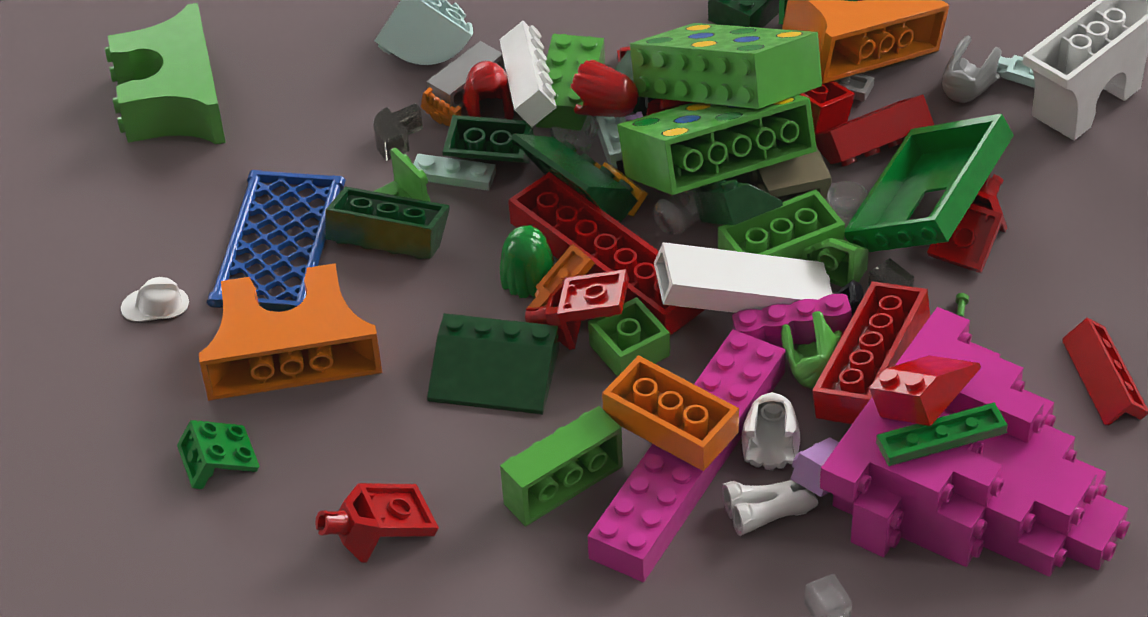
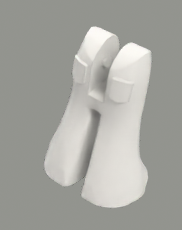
[722,480,818,536]

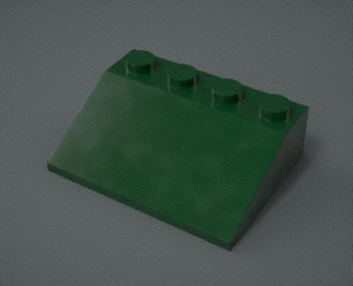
[511,134,638,223]
[427,313,559,415]

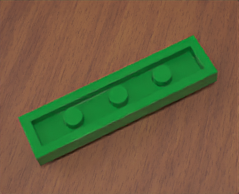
[876,402,1008,466]

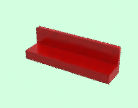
[1062,317,1148,426]

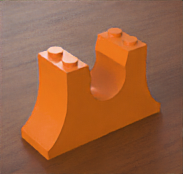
[782,0,950,84]
[198,263,382,401]

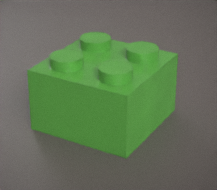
[588,297,670,377]

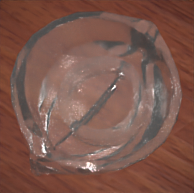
[827,181,868,220]

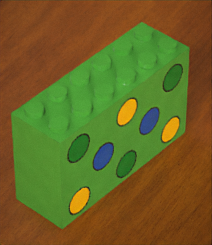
[630,23,822,109]
[617,95,817,195]

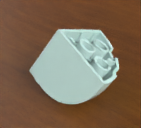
[374,0,473,65]

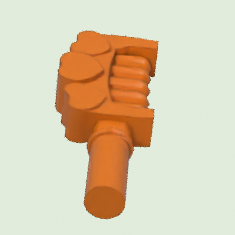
[421,87,463,127]

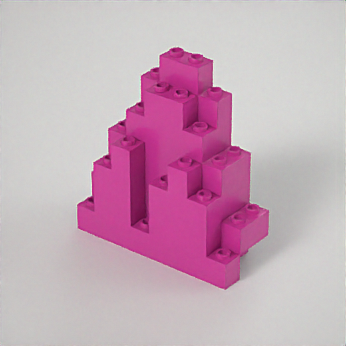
[820,307,1130,577]

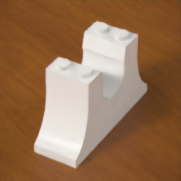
[1022,0,1148,141]

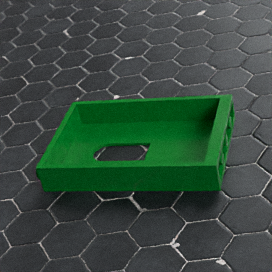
[844,113,1014,252]

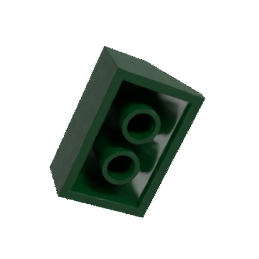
[443,115,533,163]
[691,179,783,225]

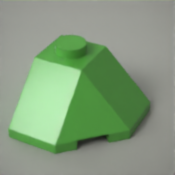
[802,238,869,287]

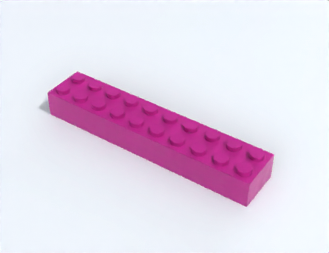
[588,329,786,583]

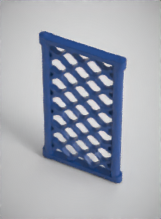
[207,170,346,312]

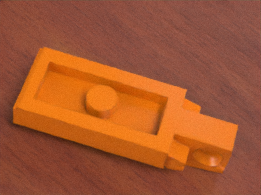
[528,244,595,308]

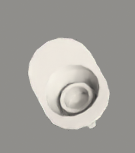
[121,277,189,322]

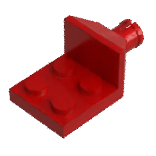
[927,173,1007,274]
[525,269,629,350]
[315,483,439,563]

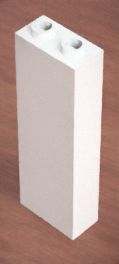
[654,242,833,313]

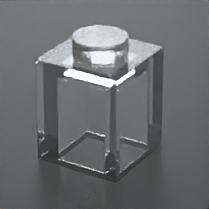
[804,573,852,617]

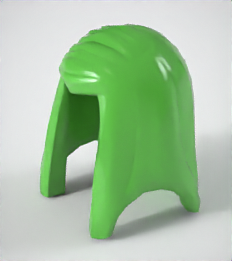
[781,311,842,389]

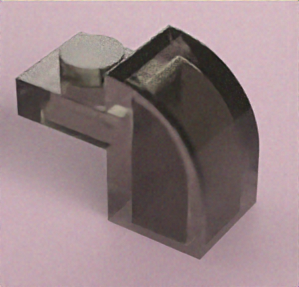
[373,103,423,161]

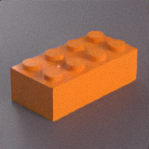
[602,355,739,471]

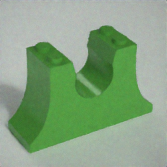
[105,3,226,144]

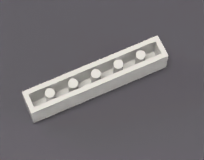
[499,21,557,127]

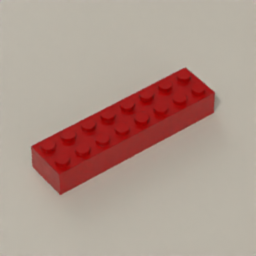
[508,172,706,335]

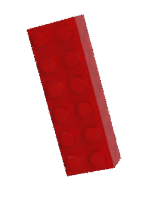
[812,281,930,424]

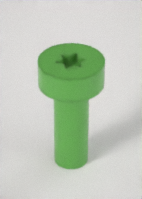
[955,293,969,317]

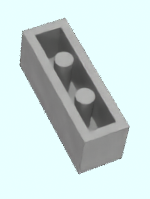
[427,41,505,108]

